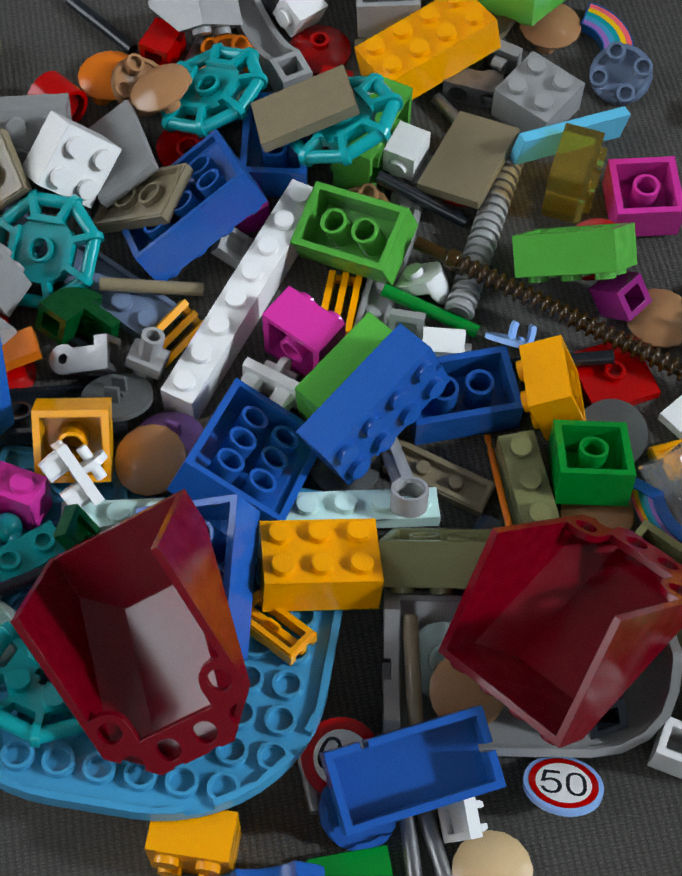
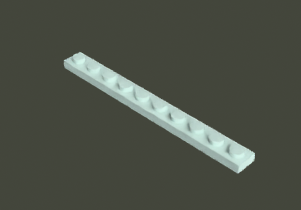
[61,487,440,533]

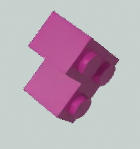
[0,460,53,531]

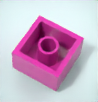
[602,156,682,237]
[262,286,346,378]

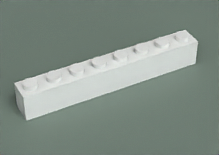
[160,179,313,420]

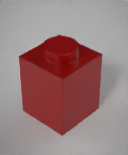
[138,17,187,65]

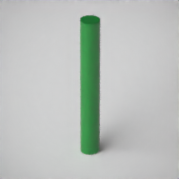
[380,283,480,338]

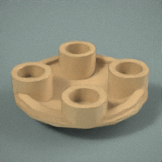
[452,830,533,876]

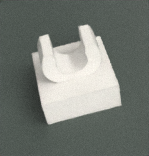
[437,797,488,844]

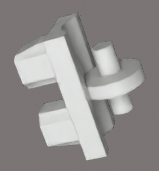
[241,356,300,411]
[38,439,108,507]

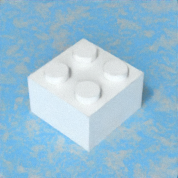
[22,110,122,208]

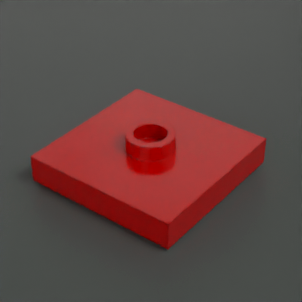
[574,335,661,406]

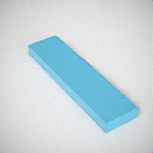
[509,106,631,165]

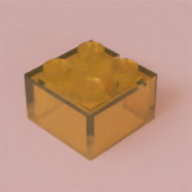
[541,123,608,224]

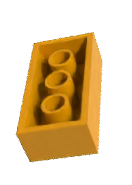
[354,0,501,100]

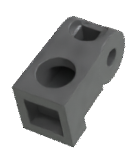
[442,68,504,109]
[49,333,122,379]

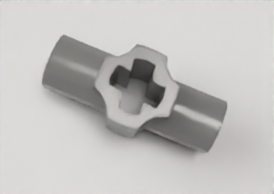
[125,327,171,386]

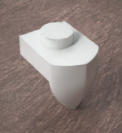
[395,261,450,305]

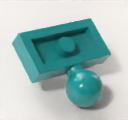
[0,513,66,582]

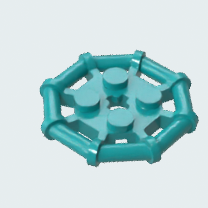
[160,43,268,138]
[287,73,403,167]
[0,189,104,309]
[0,621,85,748]

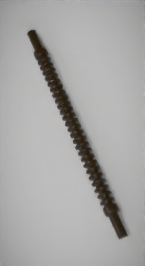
[413,236,682,381]

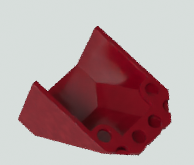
[10,489,251,775]
[438,514,682,748]

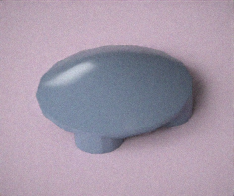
[589,41,653,105]

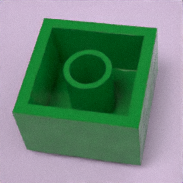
[547,419,637,506]

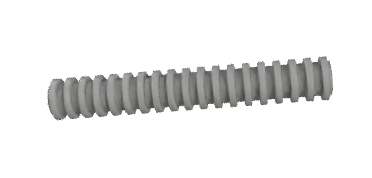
[444,155,524,320]

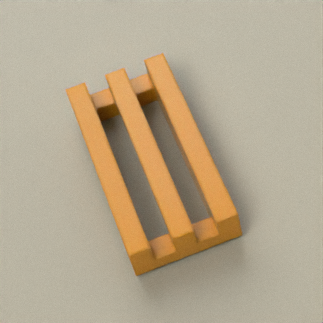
[321,270,363,336]
[155,299,204,368]
[250,589,317,666]

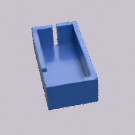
[296,323,450,486]
[319,705,507,836]

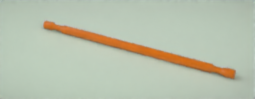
[484,434,513,526]

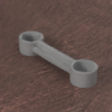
[381,435,429,518]

